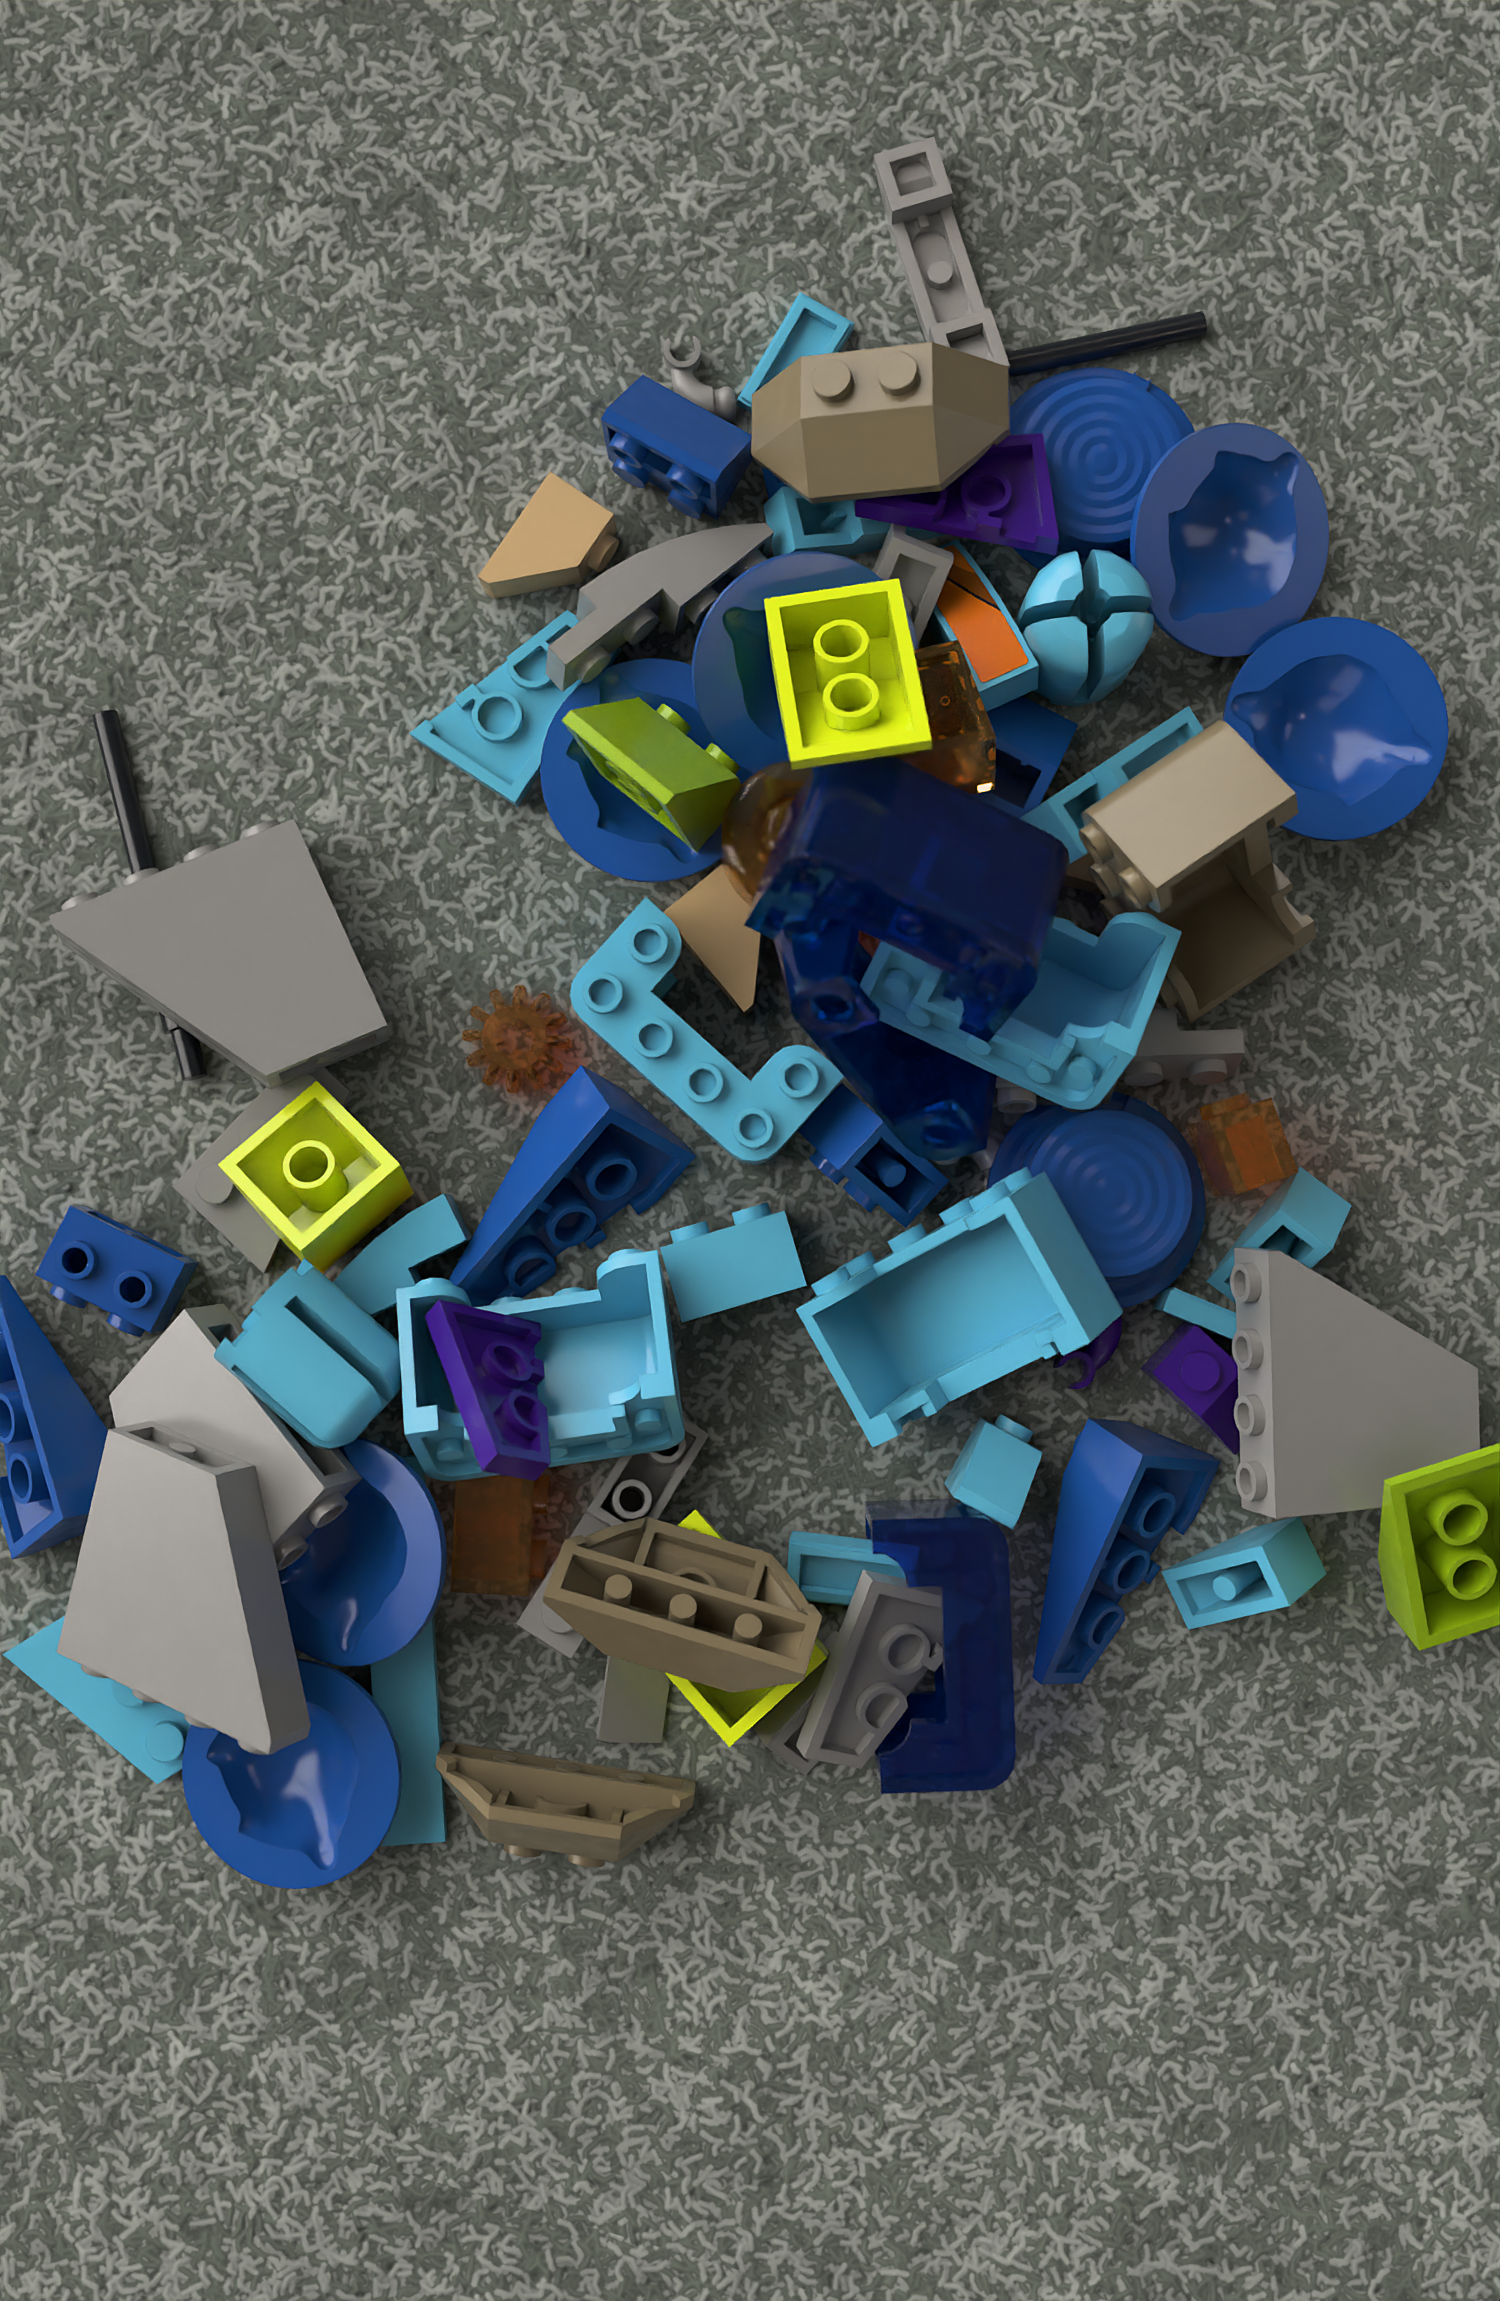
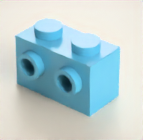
[660,1202,807,1323]

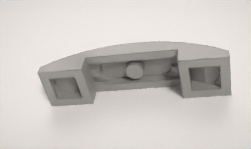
[873,137,1010,369]

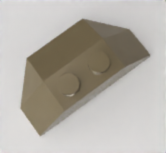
[751,342,1010,504]
[543,1517,822,1693]
[435,1741,696,1867]

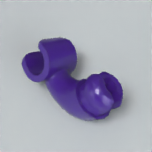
[1053,1315,1122,1389]

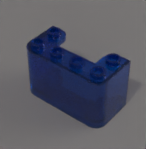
[744,755,1070,1043]
[865,1498,1016,1794]

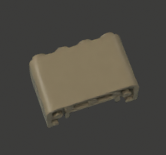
[1078,719,1317,1024]

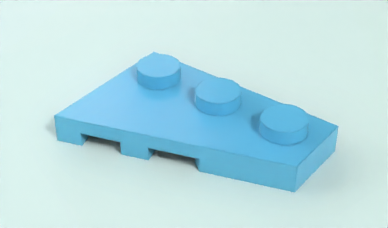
[409,610,621,807]
[2,1616,191,1784]

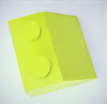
[218,1081,414,1273]

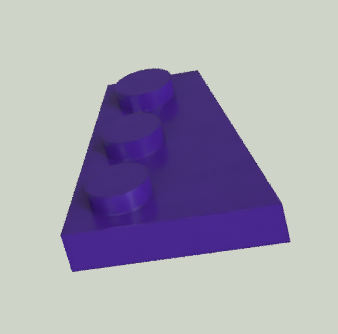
[853,433,1059,556]
[424,1299,551,1481]

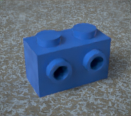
[798,1083,949,1228]
[35,1205,199,1337]

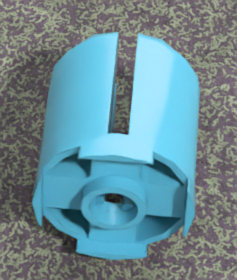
[1015,549,1154,707]
[213,1258,402,1450]

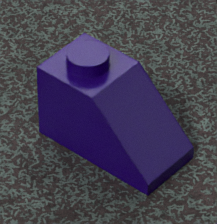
[1140,1322,1240,1455]

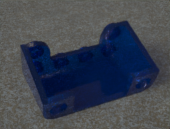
[768,860,997,1161]

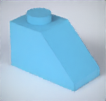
[1206,1167,1352,1304]
[944,1414,1043,1529]
[1161,1516,1327,1630]

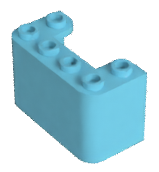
[857,817,1182,1110]
[570,897,845,1165]
[796,1166,1123,1448]
[396,1249,685,1481]

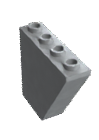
[49,819,389,1090]
[1230,1247,1480,1519]
[109,1303,362,1571]
[56,1421,311,1755]

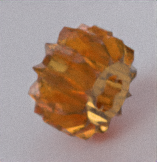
[462,985,572,1094]

